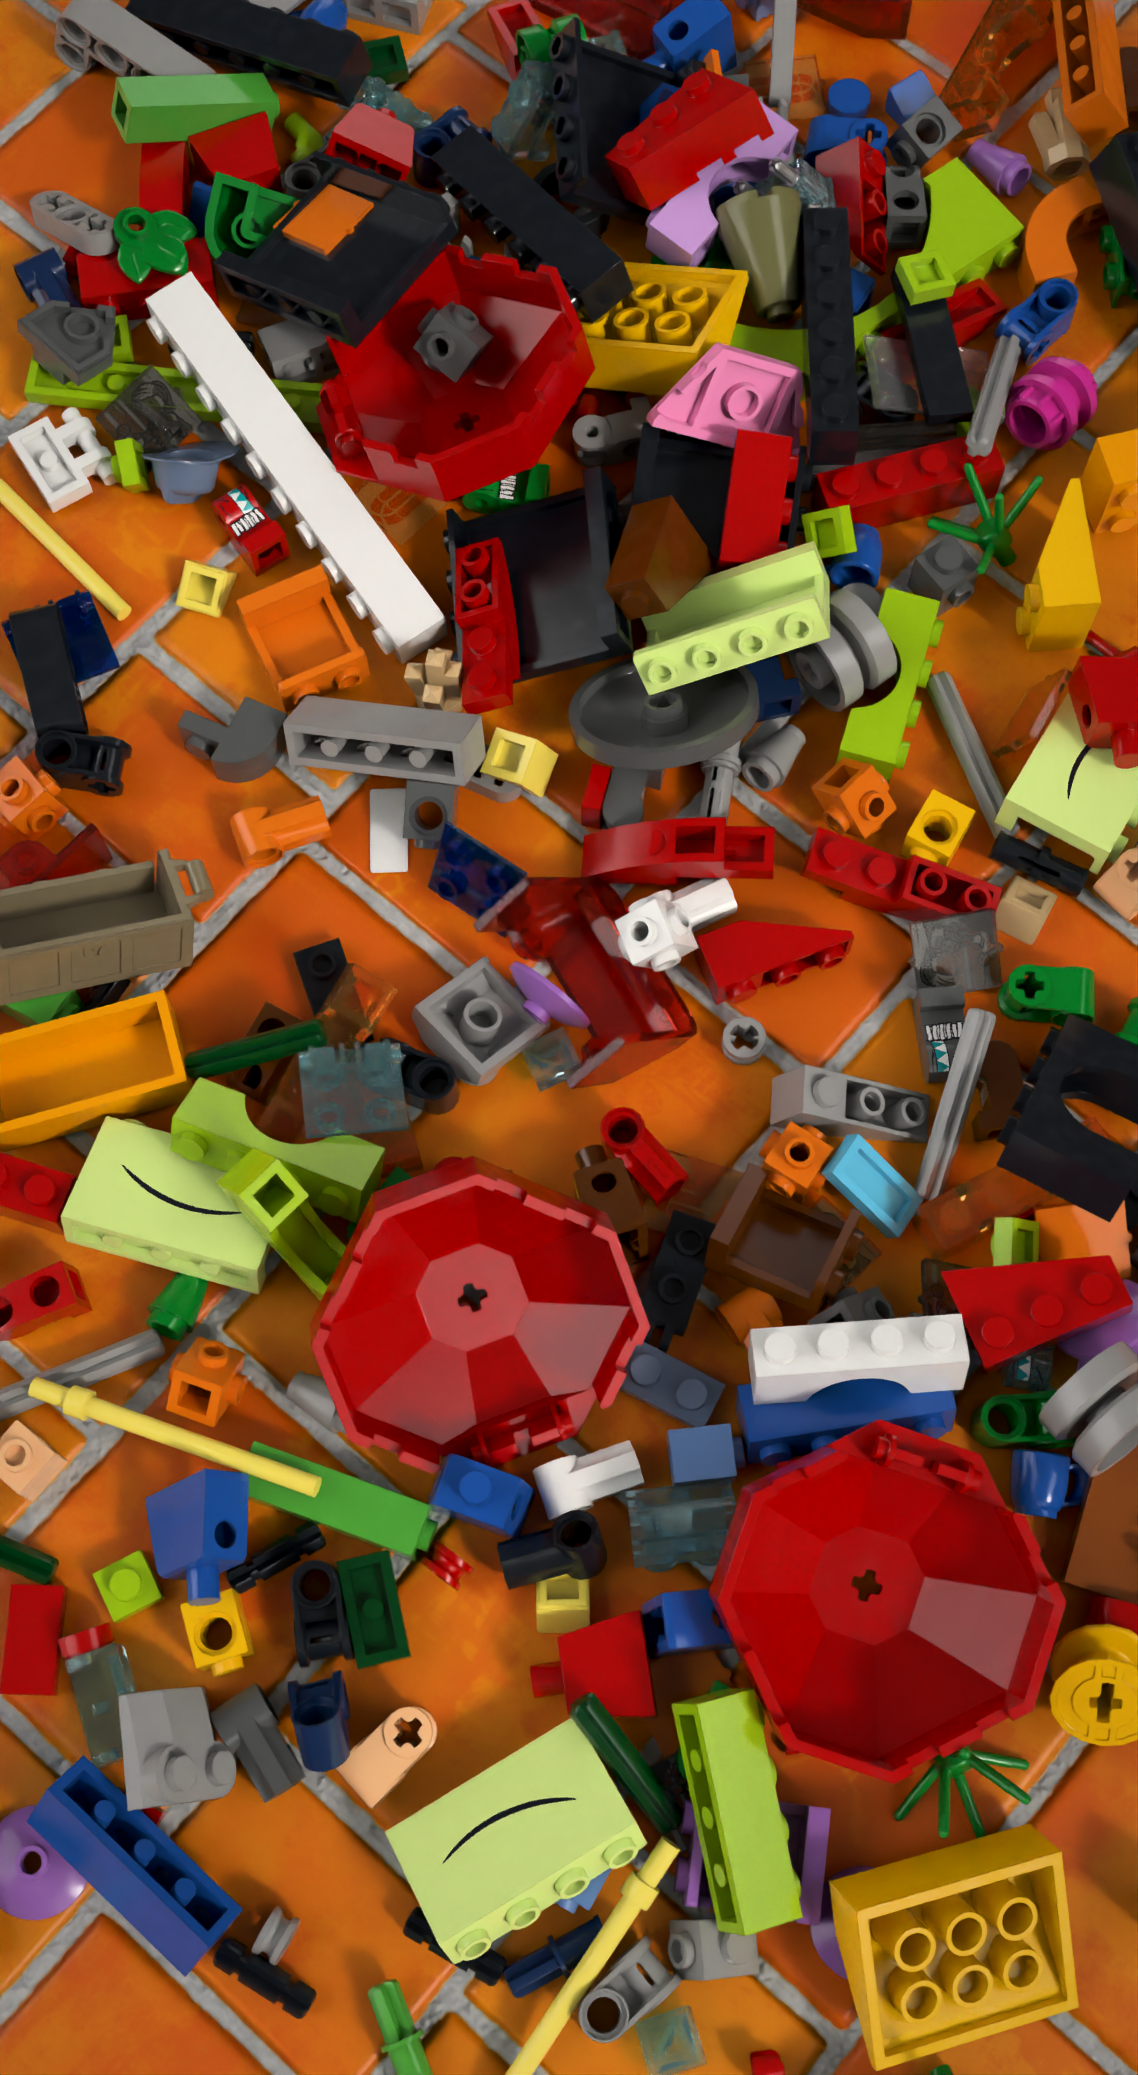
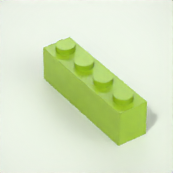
[672,1688,803,1936]

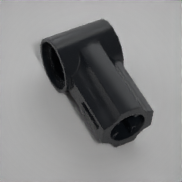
[497,1510,607,1590]

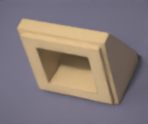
[992,875,1058,945]

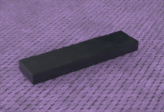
[891,267,974,425]

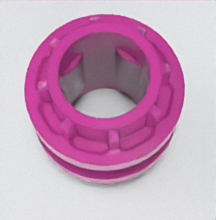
[1005,356,1097,450]

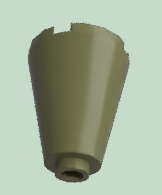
[716,186,802,324]

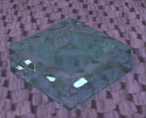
[521,1026,585,1092]
[635,2005,707,2075]

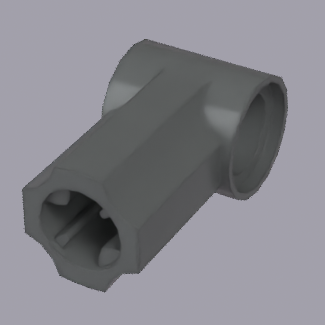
[209,1682,307,1803]

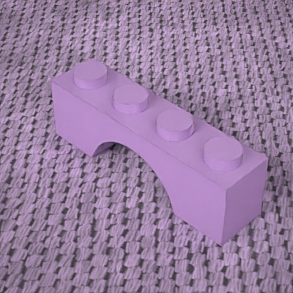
[645,102,798,267]

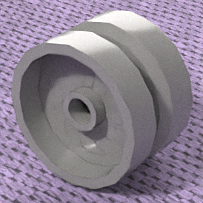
[784,589,897,713]
[1039,1341,1138,1477]

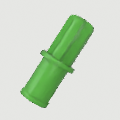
[368,1979,433,2075]

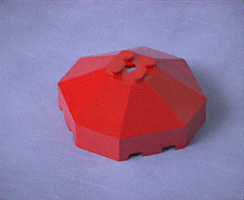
[316,244,595,502]
[310,1155,650,1474]
[708,1419,1067,1784]

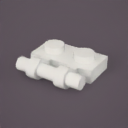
[8,407,117,513]

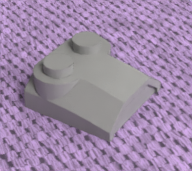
[411,956,551,1086]
[118,1687,236,1811]

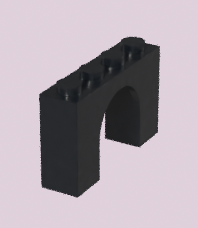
[996,1013,1138,1223]

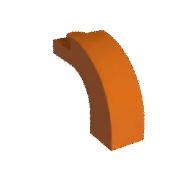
[1017,176,1109,300]

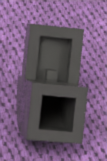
[177,696,288,783]

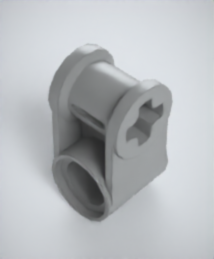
[577,1935,682,2043]

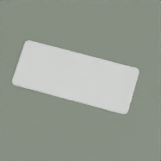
[370,788,408,873]

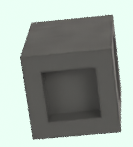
[886,94,964,169]
[403,779,459,849]

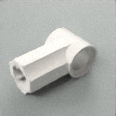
[648,878,738,934]
[532,1440,644,1521]

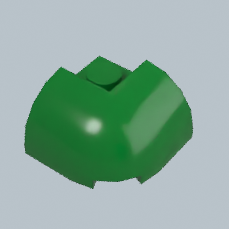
[204,172,301,259]

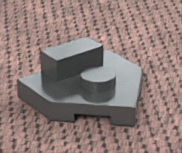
[17,300,116,386]

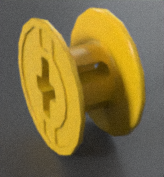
[1049,1624,1138,1746]

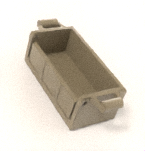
[0,848,215,1006]

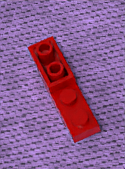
[455,537,520,714]
[581,817,775,885]
[800,827,1002,934]

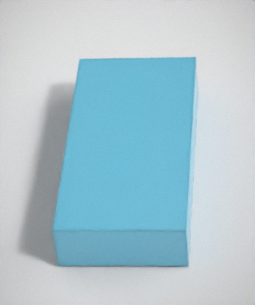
[821,1134,924,1238]

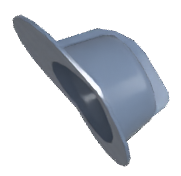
[142,441,241,504]

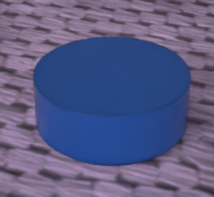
[827,78,870,119]

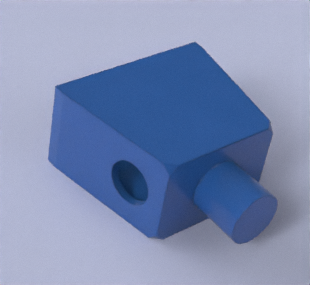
[643,0,737,74]
[426,1453,536,1539]
[145,1469,249,1606]
[642,1589,734,1659]

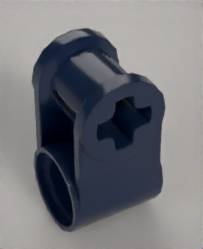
[413,106,493,189]
[288,1670,351,1772]

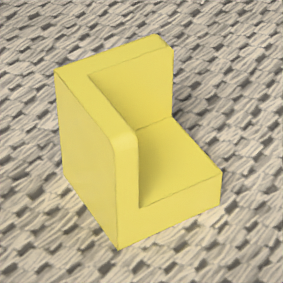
[480,727,558,798]

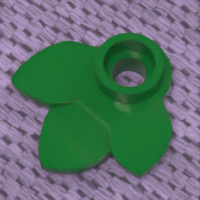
[113,207,197,284]

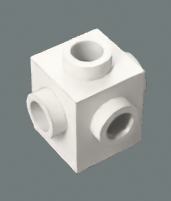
[614,896,699,972]

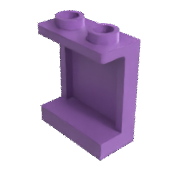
[674,1799,831,1926]

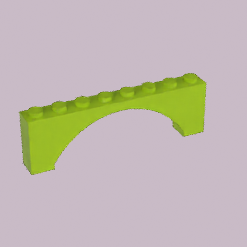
[730,157,1025,403]

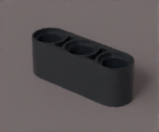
[9,603,89,739]

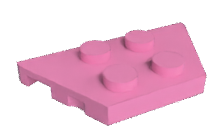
[646,342,804,455]

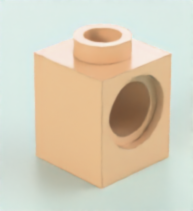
[0,1420,68,1502]

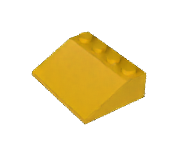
[576,262,749,395]
[829,1823,1079,2071]

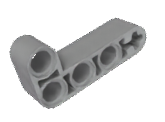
[54,0,217,77]

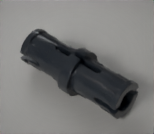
[988,830,1090,898]

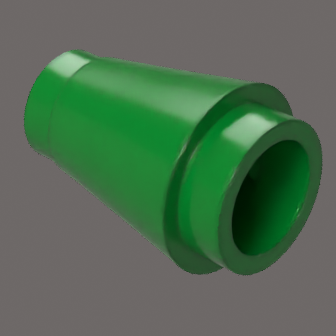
[146,1272,209,1341]

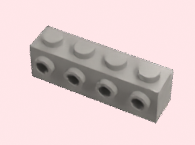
[283,695,486,786]

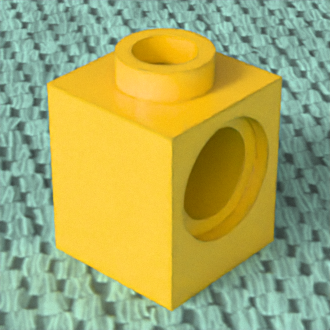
[900,789,976,867]
[180,1588,256,1677]

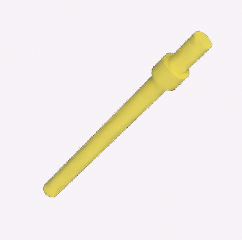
[0,477,132,621]
[28,1377,322,1497]
[505,1836,680,2075]

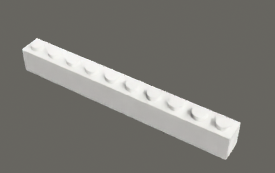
[145,271,448,665]

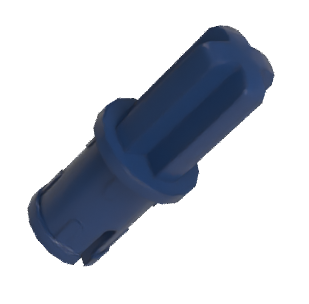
[503,1914,603,1998]

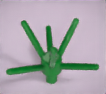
[927,463,1043,575]
[894,1745,1031,1838]

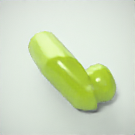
[284,112,324,163]

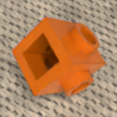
[0,755,69,842]
[811,757,897,839]
[759,1121,834,1203]
[166,1336,248,1428]

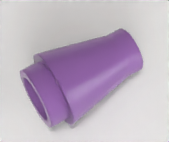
[967,138,1032,196]

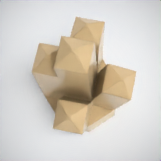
[1028,88,1091,180]
[404,648,463,713]

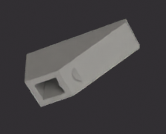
[770,1064,929,1144]

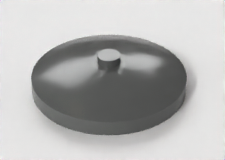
[568,657,760,770]

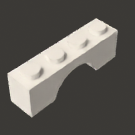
[748,1314,970,1405]

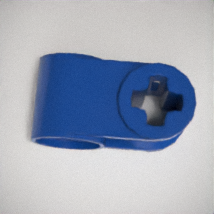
[803,114,888,174]
[994,278,1079,365]

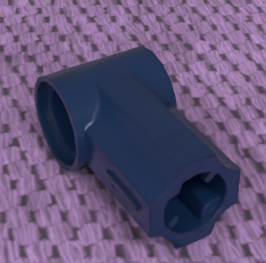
[13,247,83,308]

